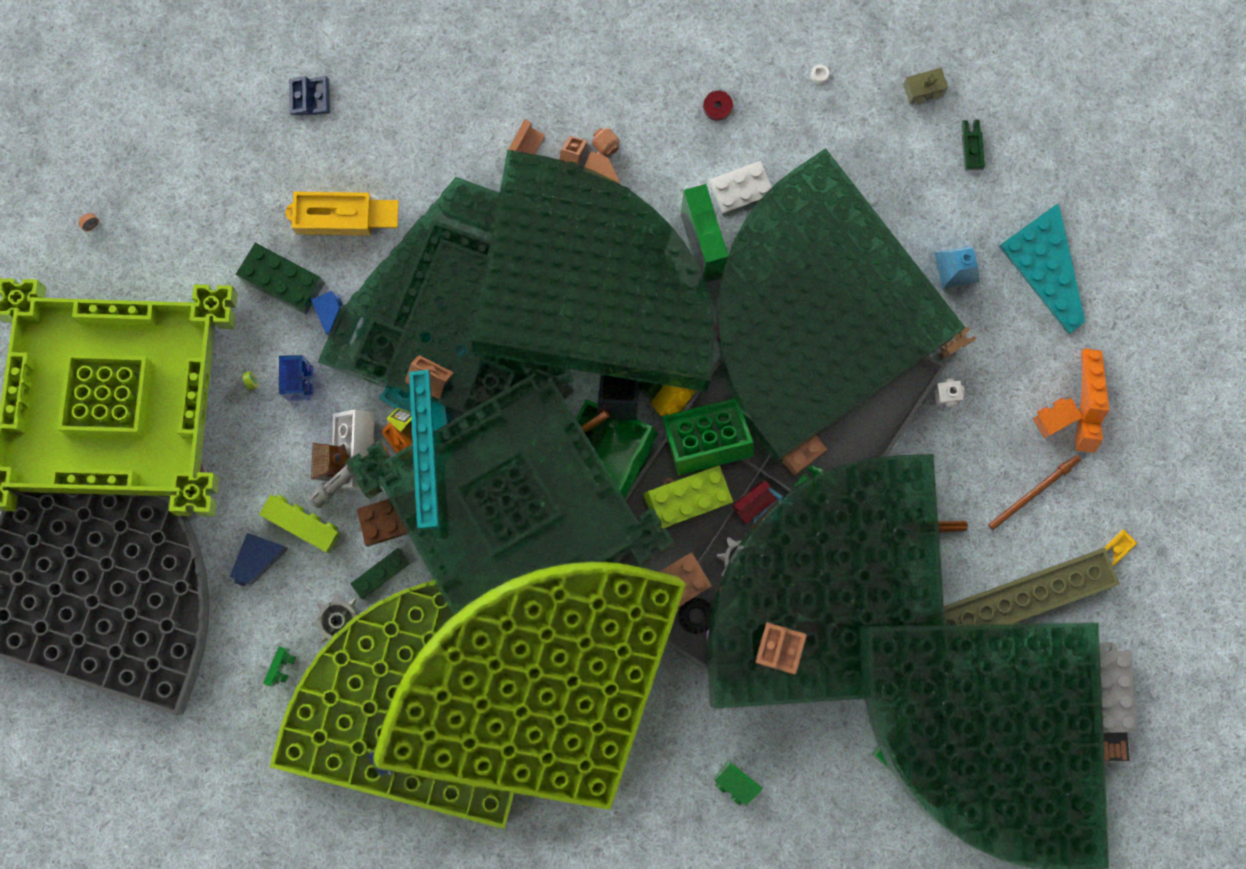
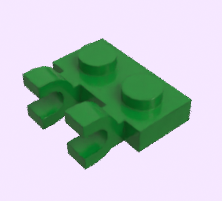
[263,646,296,687]

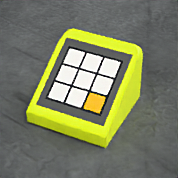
[386,408,412,432]

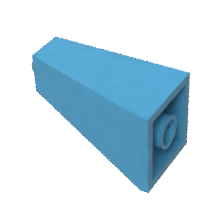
[934,246,980,289]

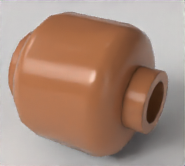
[592,128,620,156]

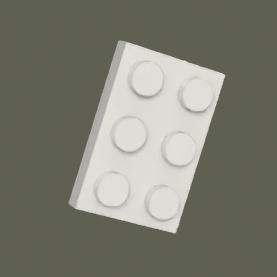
[709,161,774,215]

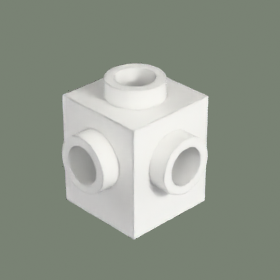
[933,379,965,407]

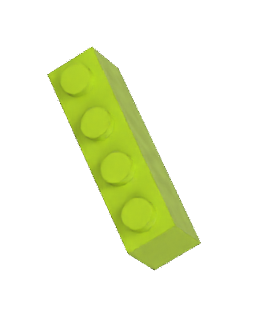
[259,494,341,554]

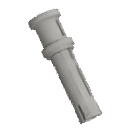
[308,464,356,508]

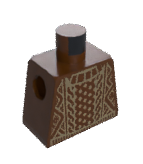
[311,443,349,481]

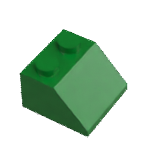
[713,760,763,806]

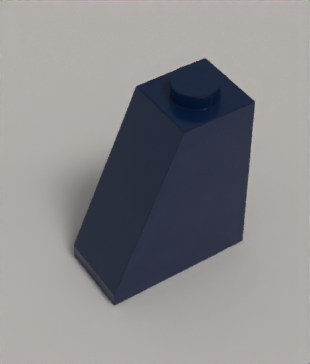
[229,533,288,587]

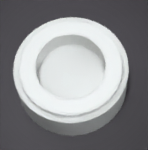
[811,65,830,84]

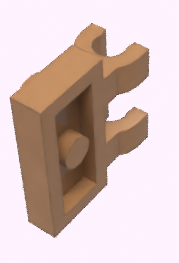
[937,327,977,361]

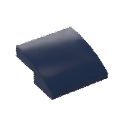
[289,76,330,115]

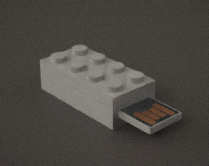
[1084,642,1137,763]

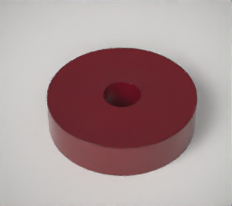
[703,90,733,121]

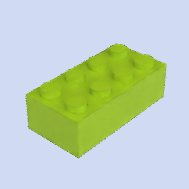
[643,465,733,530]

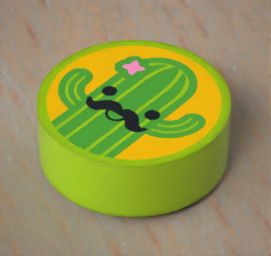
[242,371,258,391]

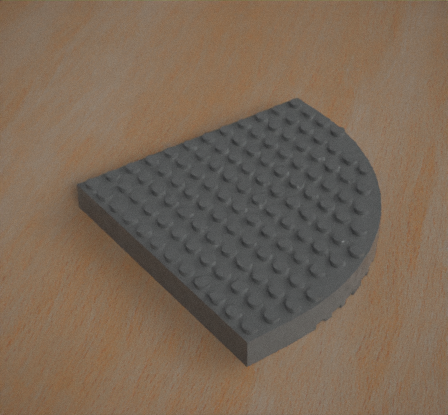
[0,492,209,715]

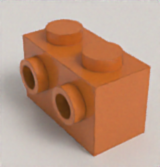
[1032,398,1083,438]

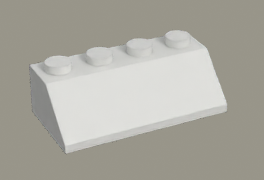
[332,410,375,490]

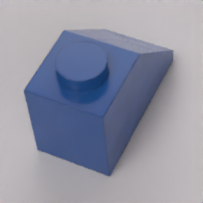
[311,291,343,338]

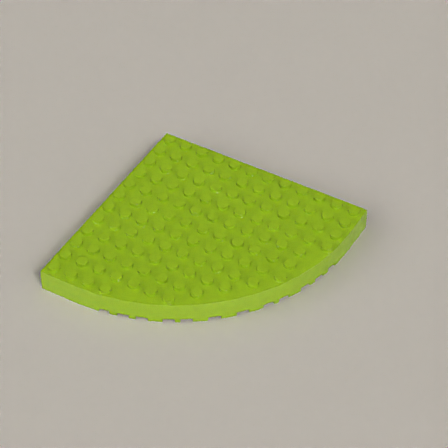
[373,562,686,810]
[269,575,516,829]

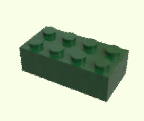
[235,242,325,315]

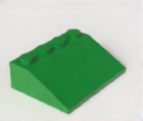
[662,398,754,475]

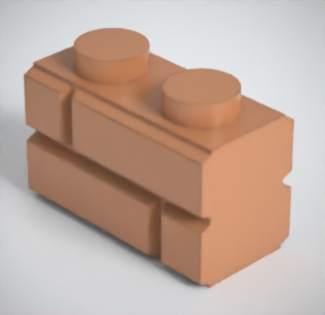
[782,435,827,476]

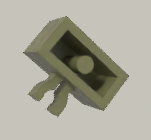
[903,67,948,104]

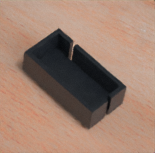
[598,351,641,421]

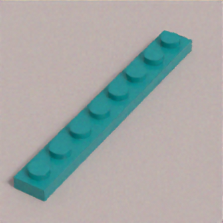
[409,370,439,529]

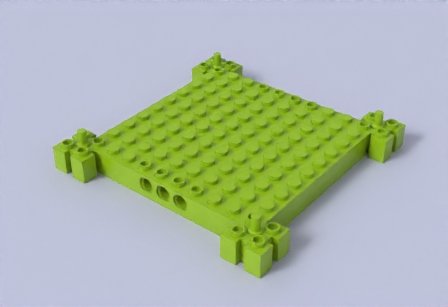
[0,278,238,517]

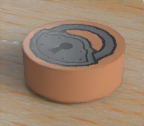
[78,213,99,232]

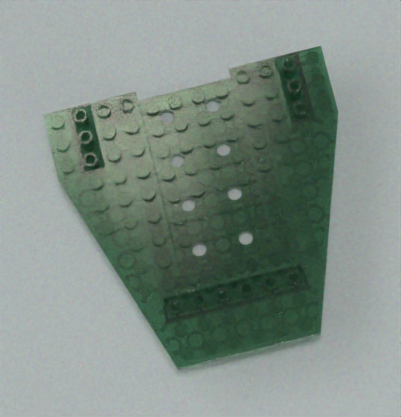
[318,177,561,441]

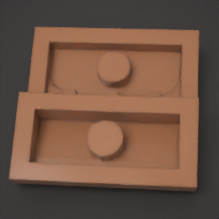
[756,623,806,674]

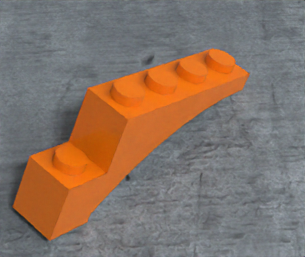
[1075,348,1109,453]

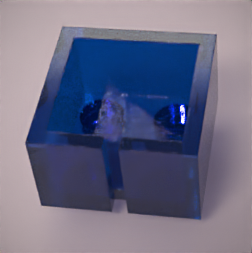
[279,355,314,401]

